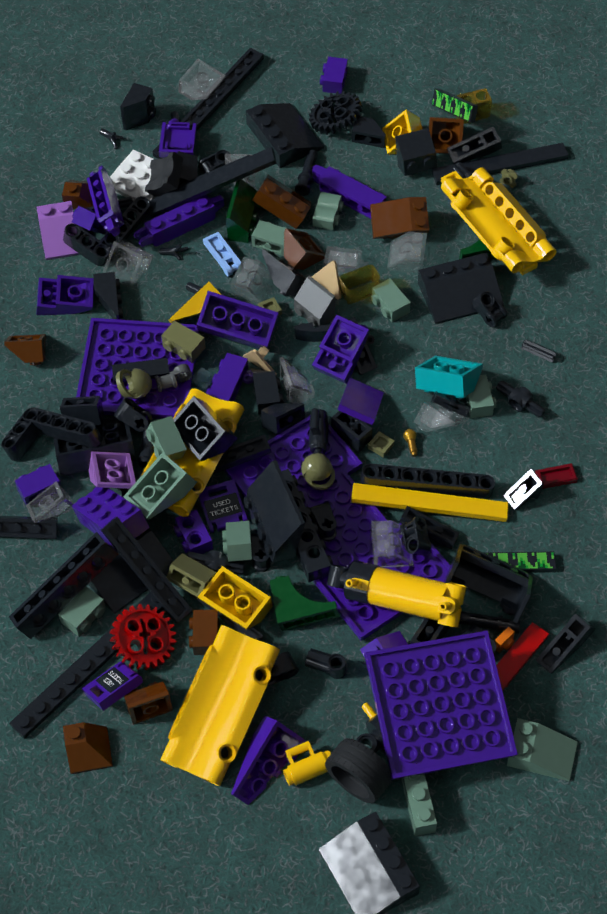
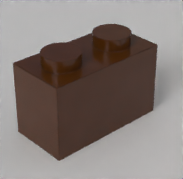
[189,609,219,655]

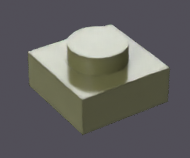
[258,297,282,316]
[368,432,394,458]

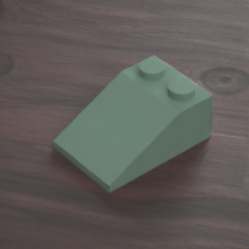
[123,452,197,520]
[507,718,578,781]

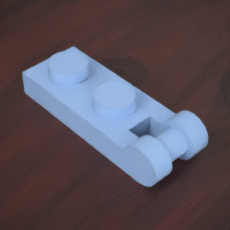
[203,232,244,277]

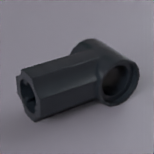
[305,648,347,679]

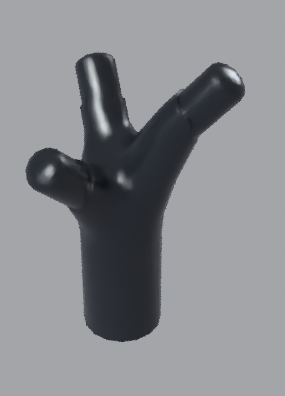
[99,128,123,149]
[160,244,189,260]

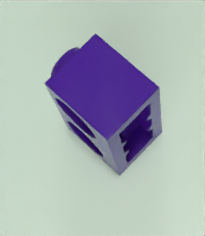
[173,510,213,554]

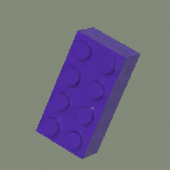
[197,291,278,349]
[72,487,150,548]

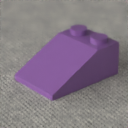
[37,201,79,260]
[89,451,136,489]

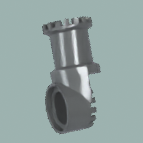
[155,364,192,392]

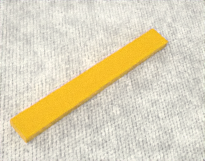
[351,483,508,522]

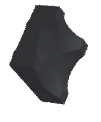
[145,152,183,197]

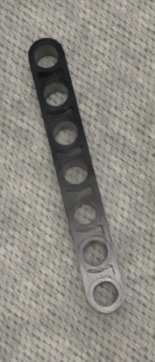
[360,464,495,499]

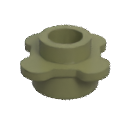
[500,169,518,187]

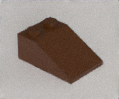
[370,197,429,239]

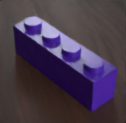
[206,353,249,401]

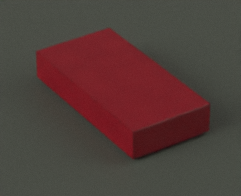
[535,463,578,489]

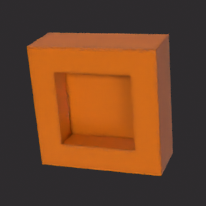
[495,626,515,653]

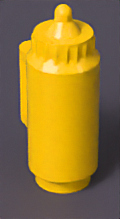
[283,741,331,786]

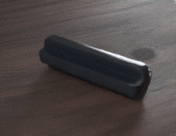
[521,339,557,362]

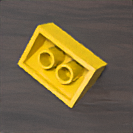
[198,566,273,630]

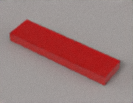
[496,622,549,692]

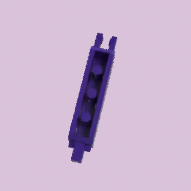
[87,165,124,237]
[312,165,386,219]
[133,195,224,247]

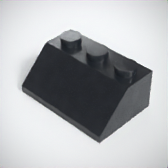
[173,396,237,461]

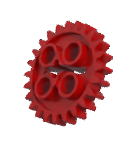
[110,604,176,670]

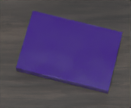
[337,378,384,425]

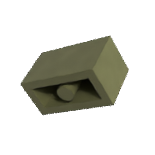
[161,320,205,363]
[166,553,216,597]

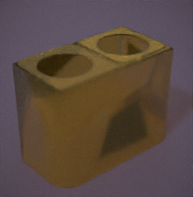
[455,88,492,124]
[339,265,380,305]

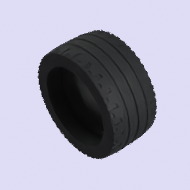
[325,738,392,803]

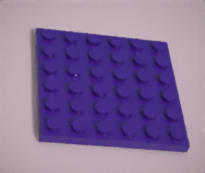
[76,318,200,419]
[364,630,518,780]

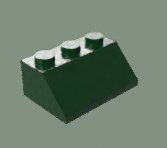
[226,179,261,243]

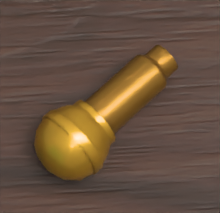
[403,429,418,457]

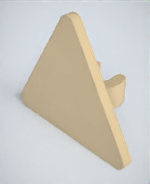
[312,260,341,300]
[243,346,277,375]

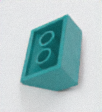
[415,356,483,398]

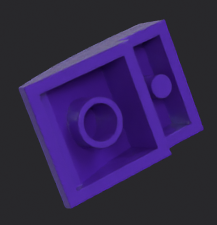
[36,275,94,315]
[312,315,370,384]

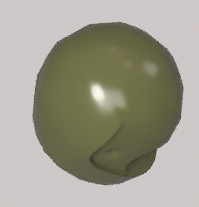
[116,368,152,399]
[301,453,335,491]

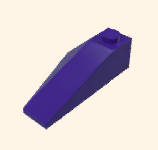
[231,716,306,805]

